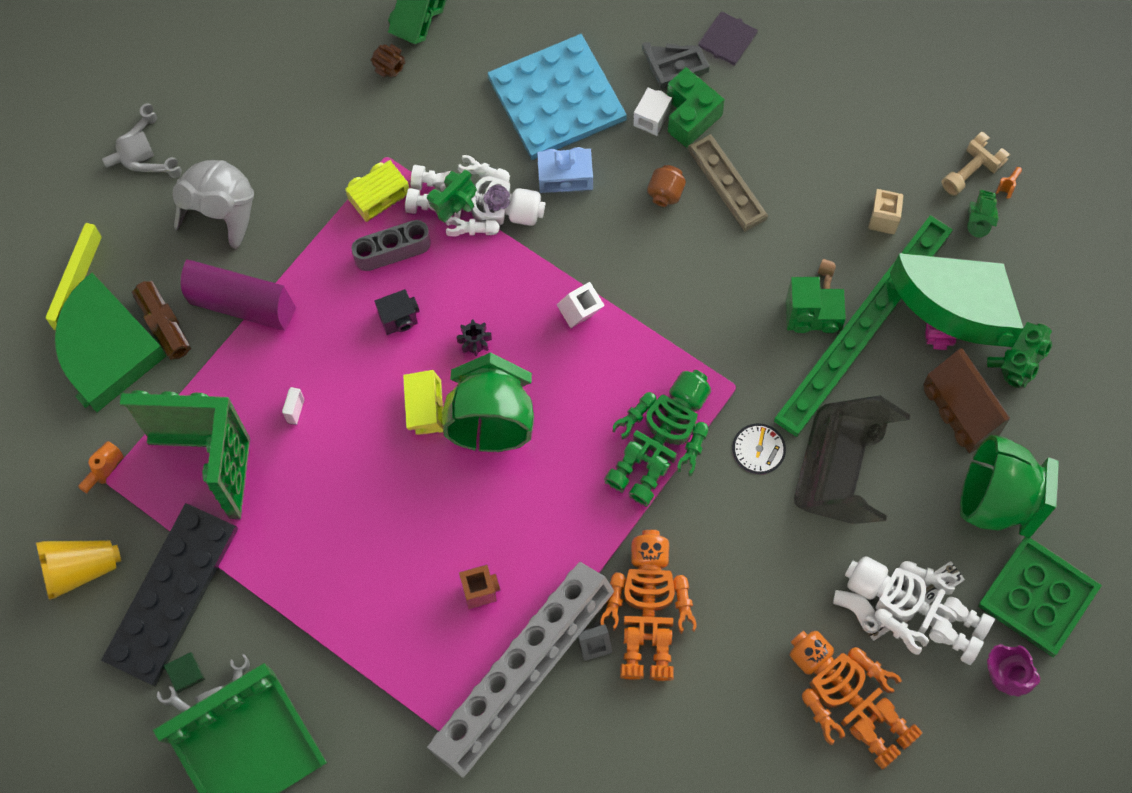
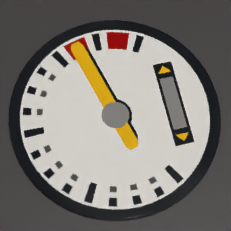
[732,423,786,474]

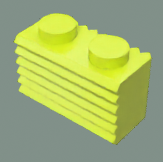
[345,160,409,222]

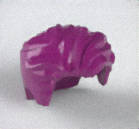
[987,644,1041,697]

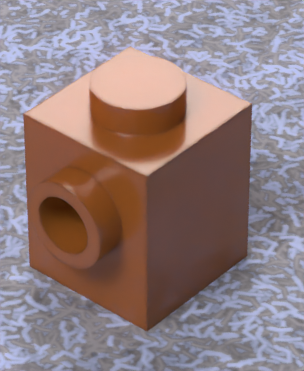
[459,564,501,609]

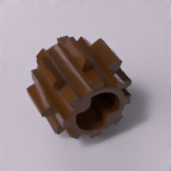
[371,44,405,78]

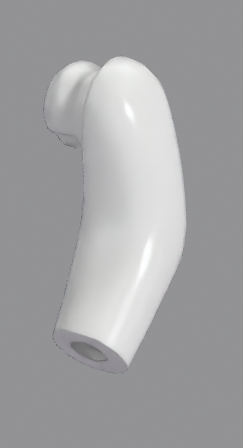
[833,590,881,633]

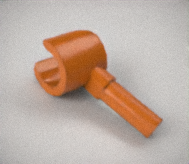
[996,167,1022,199]

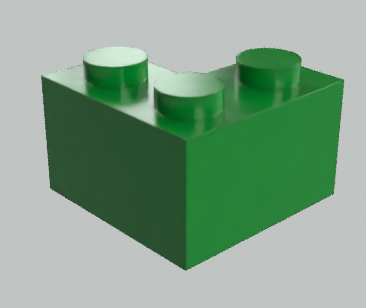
[388,0,446,44]
[667,67,725,148]
[786,277,846,333]

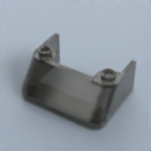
[794,395,910,524]

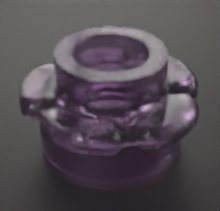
[484,185,510,211]

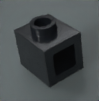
[374,289,420,335]

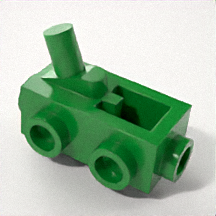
[987,322,1052,388]

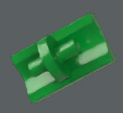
[427,170,477,223]
[968,190,999,237]

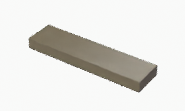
[688,134,768,232]

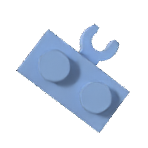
[537,147,593,193]

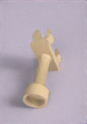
[942,132,1010,196]

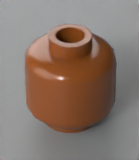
[647,165,686,207]

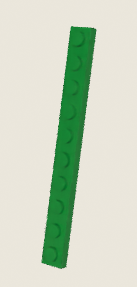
[774,215,953,437]

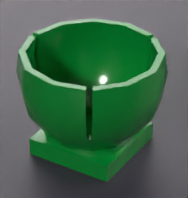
[442,352,534,452]
[960,435,1059,538]

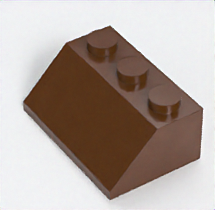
[923,348,1010,454]

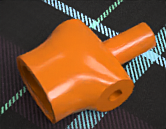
[78,441,124,493]

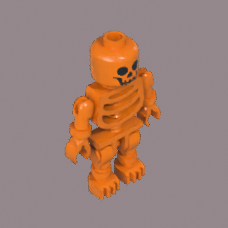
[600,530,696,681]
[790,630,923,770]

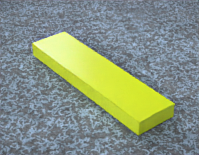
[45,223,102,330]

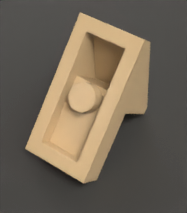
[868,189,904,234]

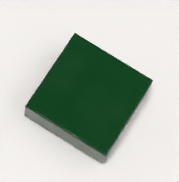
[164,652,205,693]

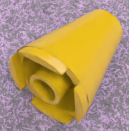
[36,540,121,600]

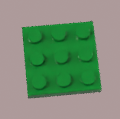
[978,537,1102,658]

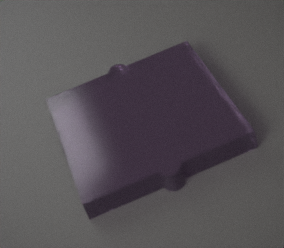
[698,11,758,66]

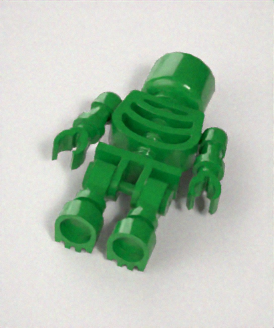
[604,370,711,507]

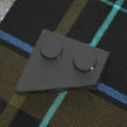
[642,42,709,89]

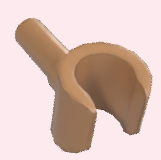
[818,259,836,289]

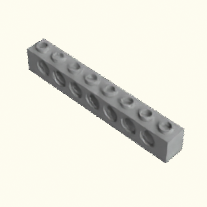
[427,562,615,778]

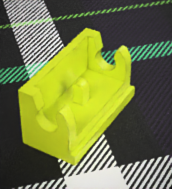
[403,370,443,435]

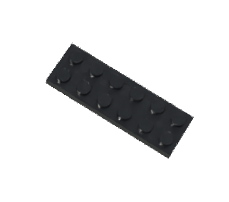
[101,503,239,686]

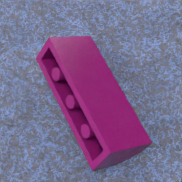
[181,259,296,331]

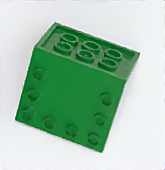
[120,390,250,519]
[153,663,327,793]

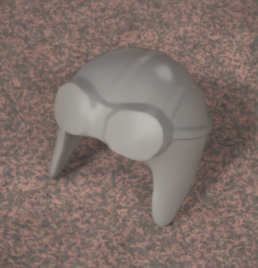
[173,160,254,249]

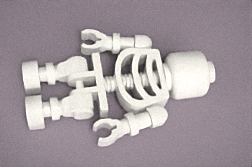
[405,155,546,237]
[845,556,995,665]

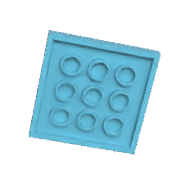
[487,34,627,160]

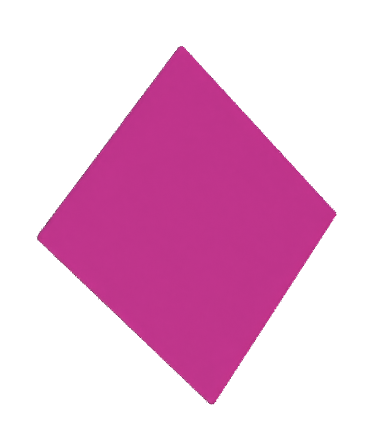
[106,157,736,739]

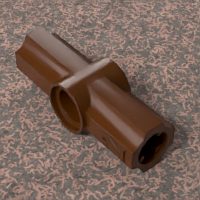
[132,281,191,360]

